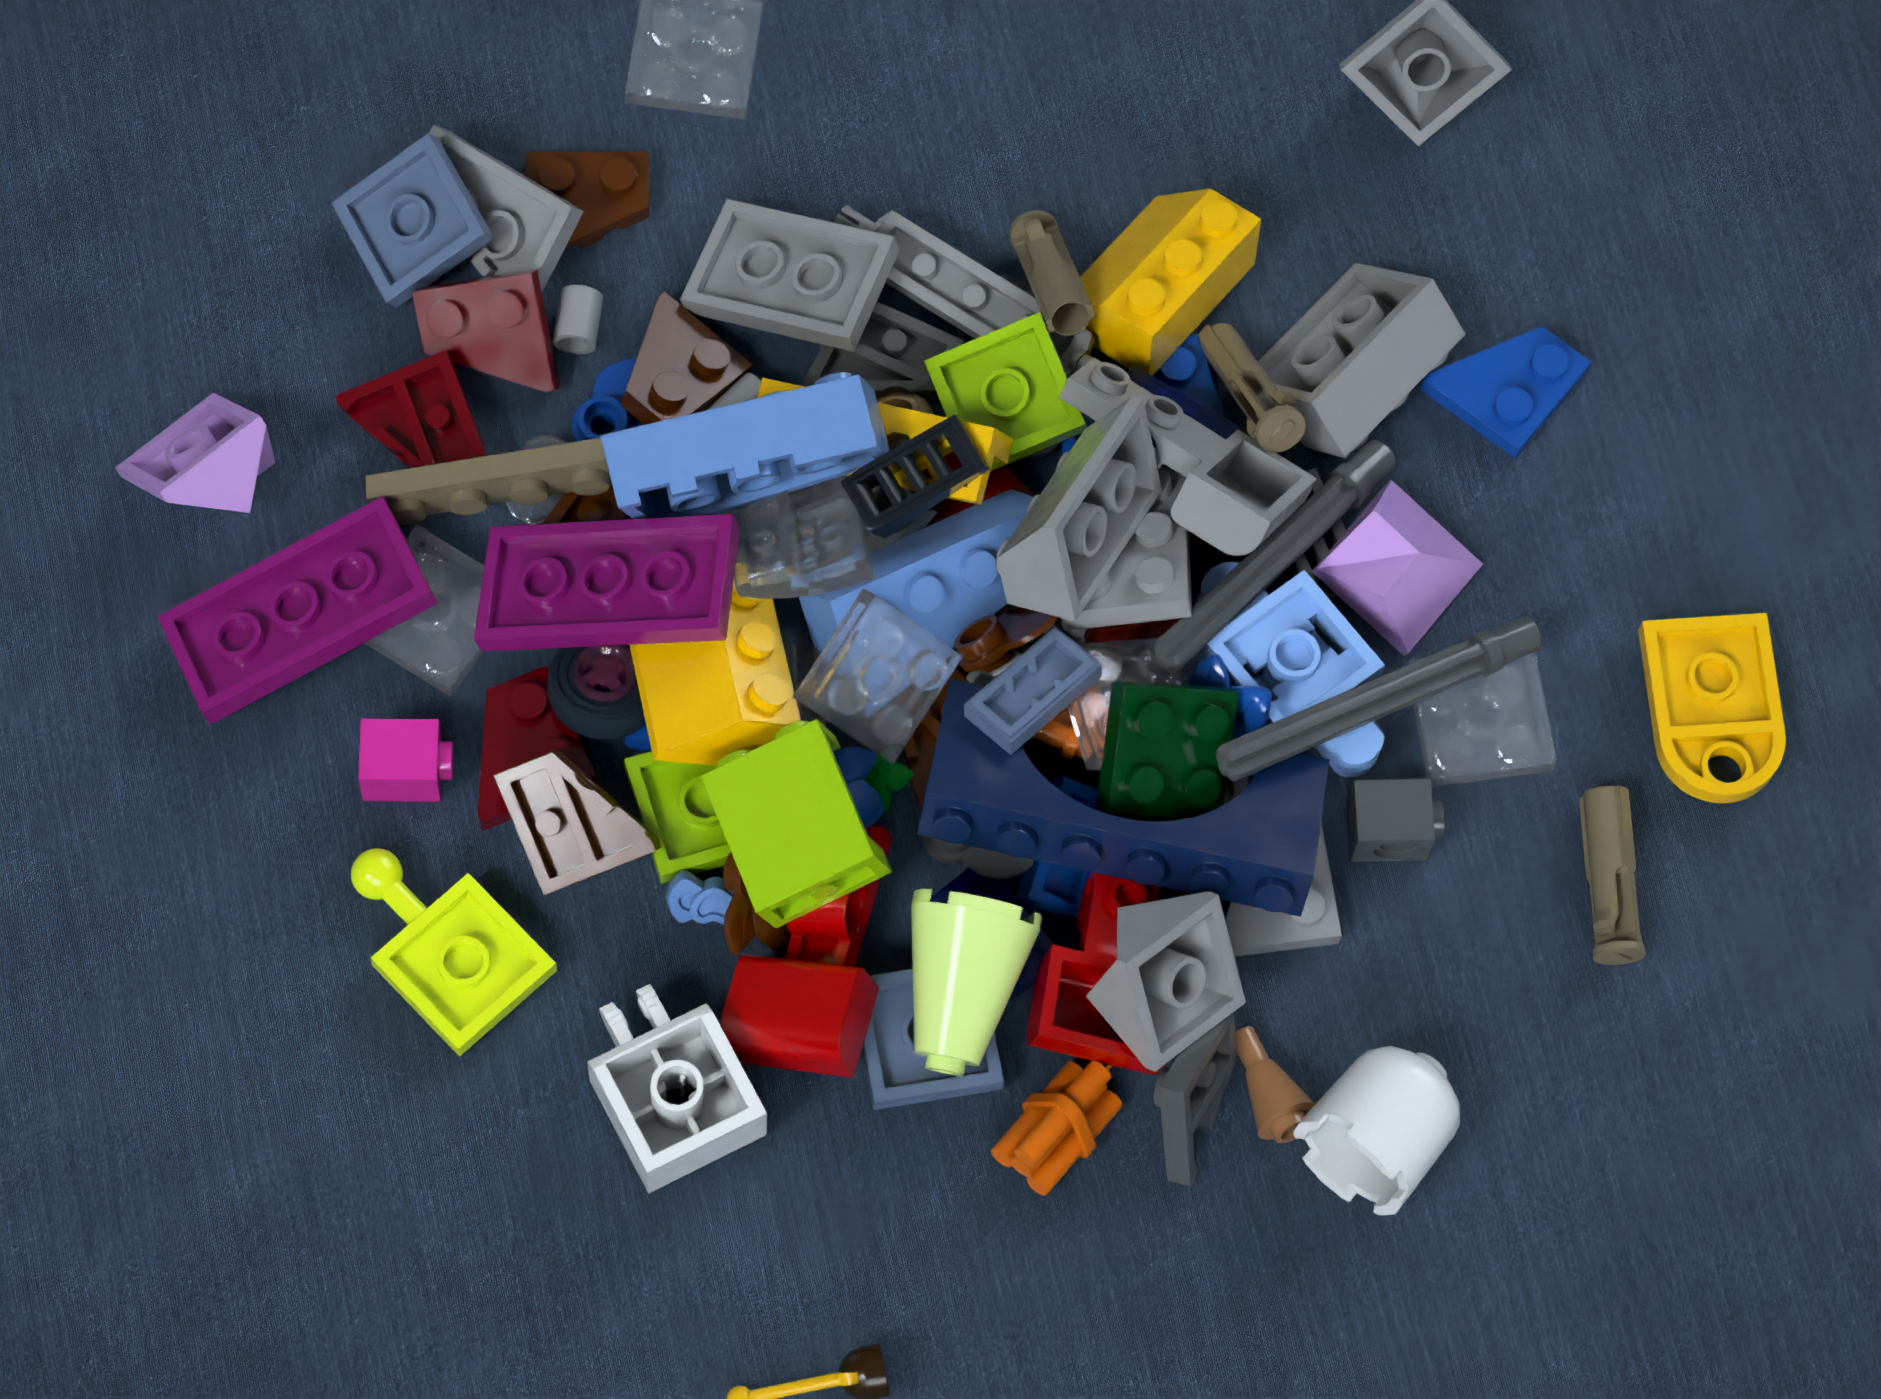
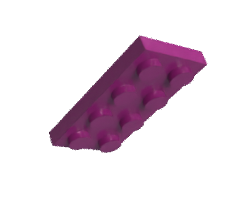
[157,496,438,725]
[474,514,740,651]

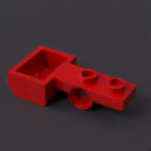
[1027,811,1169,1076]
[720,826,893,1078]

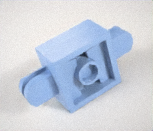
[1197,562,1385,777]

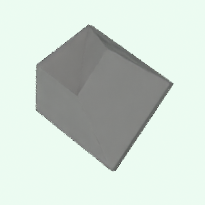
[1339,0,1512,146]
[1086,891,1246,1072]

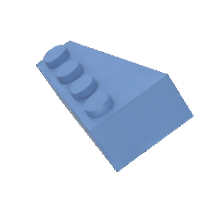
[600,372,890,519]
[795,489,1033,717]

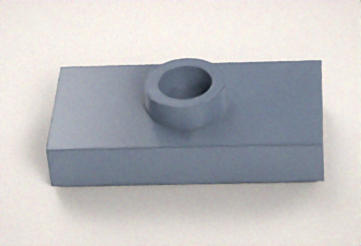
[964,626,1102,755]

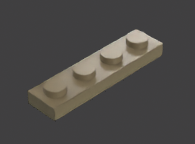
[365,438,612,525]

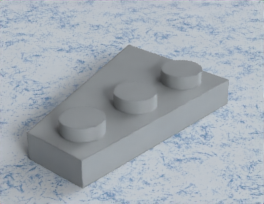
[429,125,584,292]

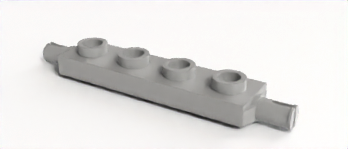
[834,205,1095,378]

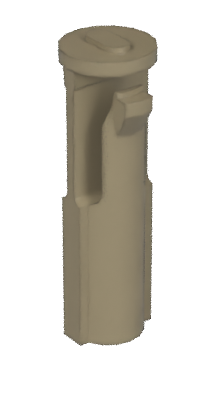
[1009,210,1095,336]
[1198,323,1306,453]
[1579,785,1646,965]

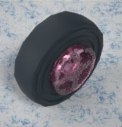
[547,645,646,739]

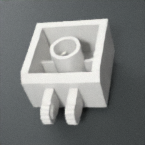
[588,984,767,1194]

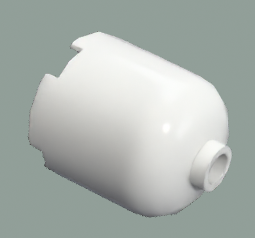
[1293,1046,1460,1216]

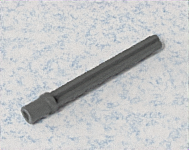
[1150,440,1396,674]
[1215,615,1542,781]

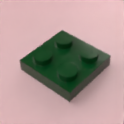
[1096,680,1239,818]

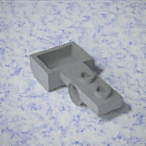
[1059,358,1317,556]

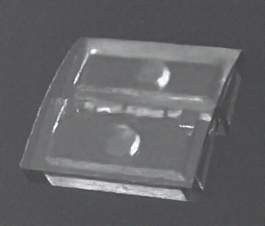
[729,490,874,599]

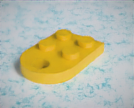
[1638,613,1786,803]

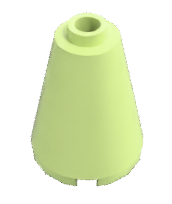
[911,889,1042,1076]

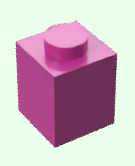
[358,718,454,802]

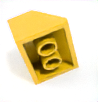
[1080,188,1261,381]
[630,567,801,766]

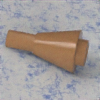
[1235,1026,1315,1143]

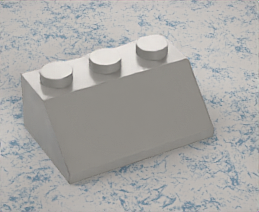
[1258,263,1466,458]
[996,396,1162,621]

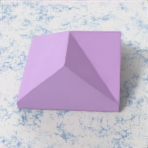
[115,393,275,513]
[1311,480,1483,656]

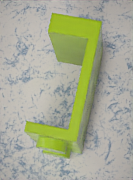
[701,719,892,928]

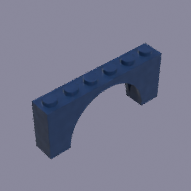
[917,678,1330,917]

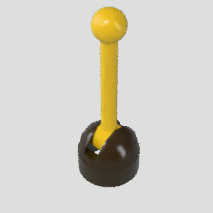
[726,1343,890,1399]

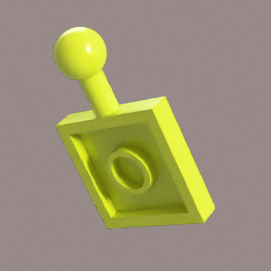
[351,848,557,1057]

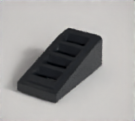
[841,414,990,539]

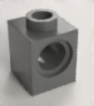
[1346,779,1445,862]

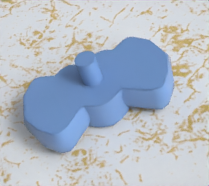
[665,870,734,925]

